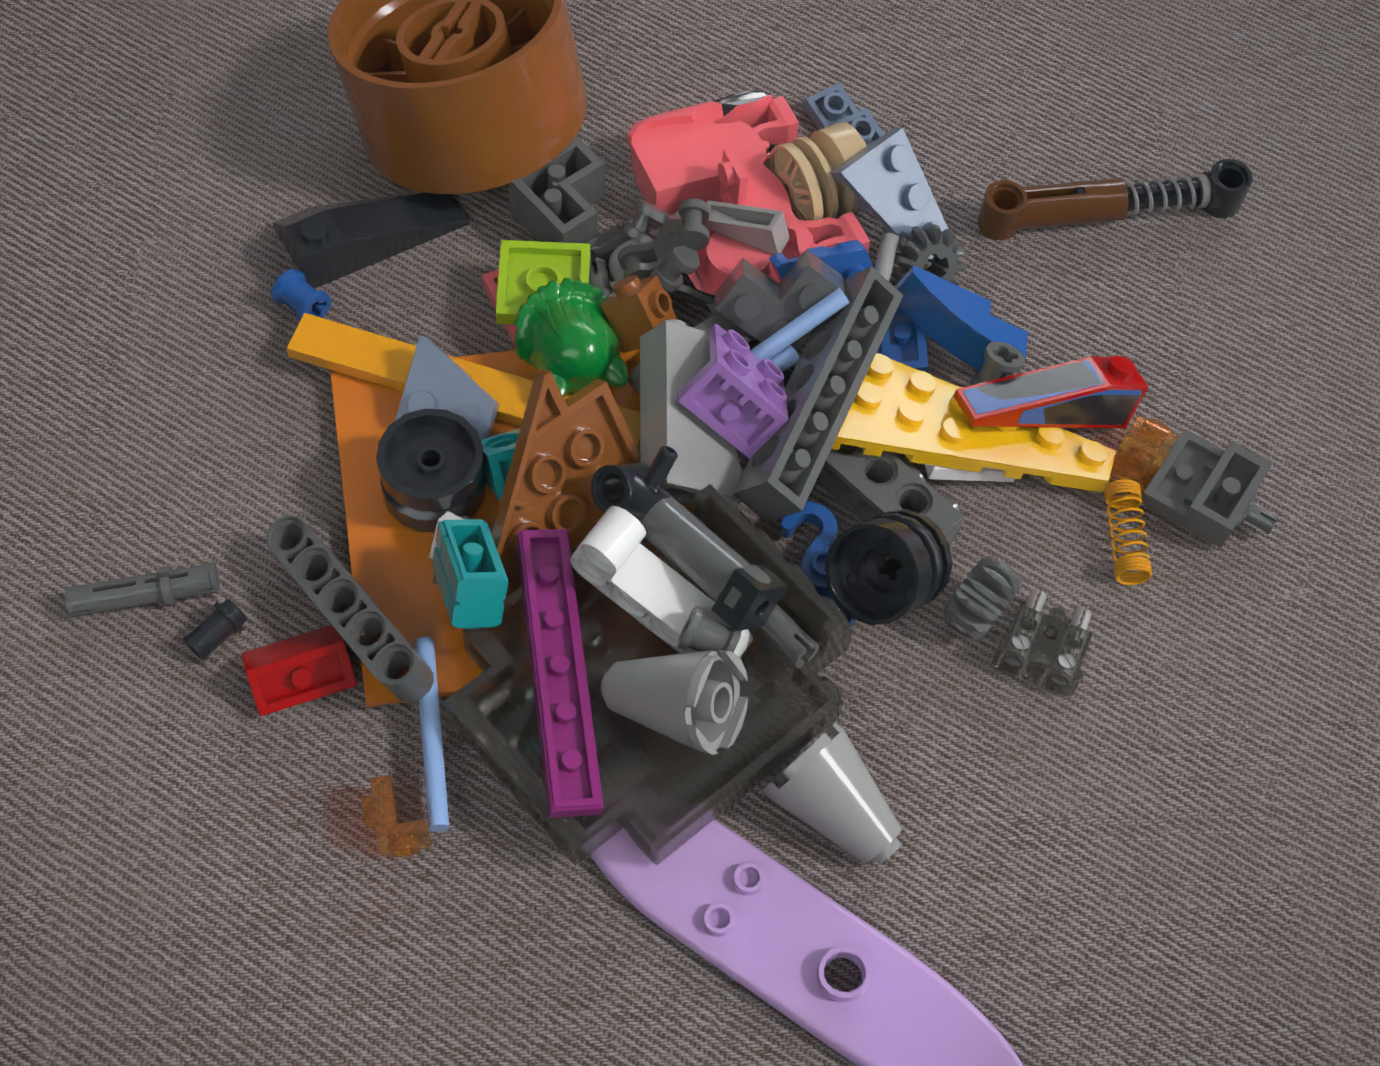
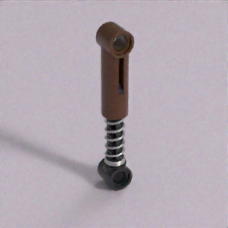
[977,159,1253,241]

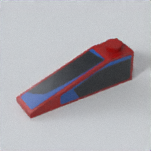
[954,356,1149,428]

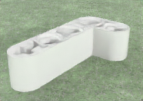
[570,506,753,657]

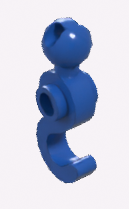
[780,501,857,631]

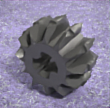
[892,223,968,286]
[944,555,1022,639]

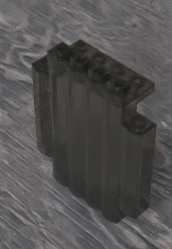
[445,484,853,866]

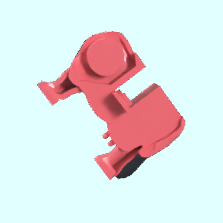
[626,90,870,298]

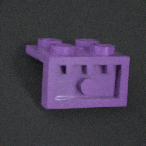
[678,323,789,459]

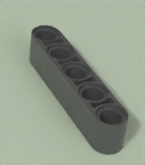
[266,515,434,703]

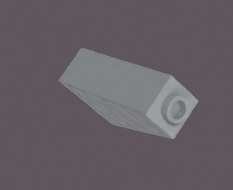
[640,319,742,513]

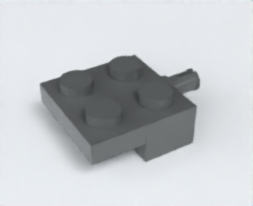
[1141,429,1279,548]

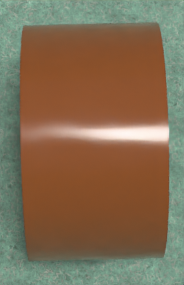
[328,0,588,194]

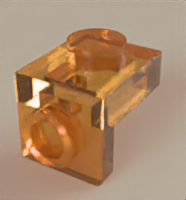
[1111,416,1178,491]
[362,775,431,857]

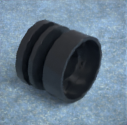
[825,509,953,625]

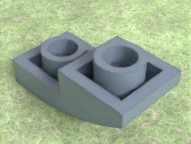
[802,83,884,146]

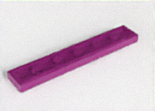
[516,529,604,818]

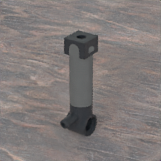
[591,446,788,631]

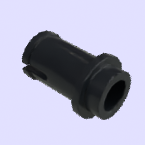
[182,599,248,661]

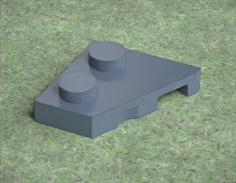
[395,335,499,439]

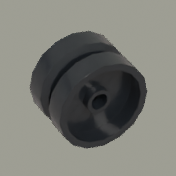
[376,408,486,532]

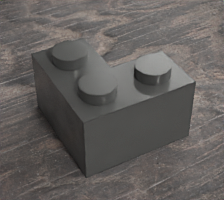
[509,137,605,243]
[715,249,845,352]

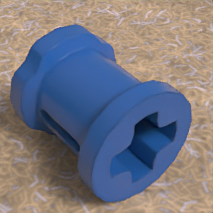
[271,269,332,322]

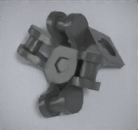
[618,198,713,304]

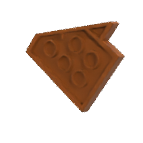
[491,369,640,607]

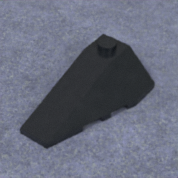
[273,192,469,288]

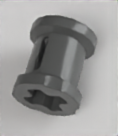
[970,342,1025,386]
[676,605,742,653]

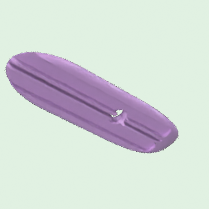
[581,788,1023,1066]

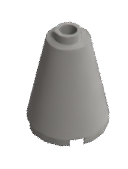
[601,649,748,755]
[762,721,902,865]

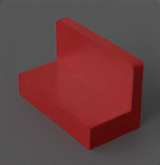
[241,625,357,717]

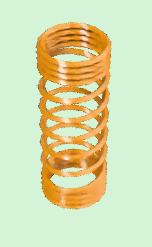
[1103,479,1152,585]

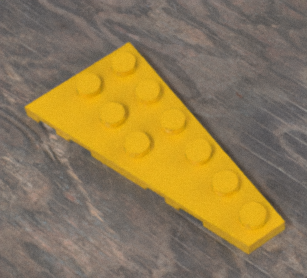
[831,353,1116,493]

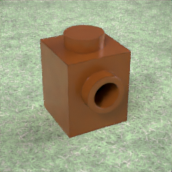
[600,275,678,353]

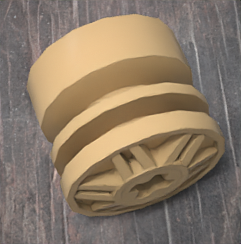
[769,122,867,220]

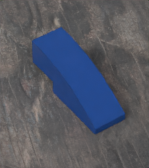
[895,266,1028,372]

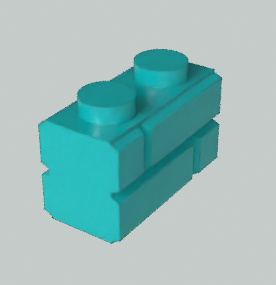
[432,519,508,629]

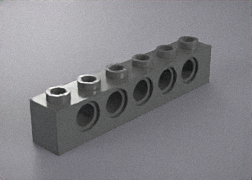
[733,266,903,522]
[755,342,964,544]

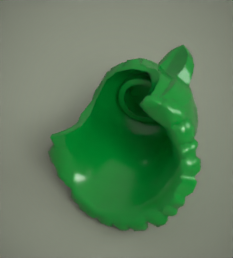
[514,278,628,397]

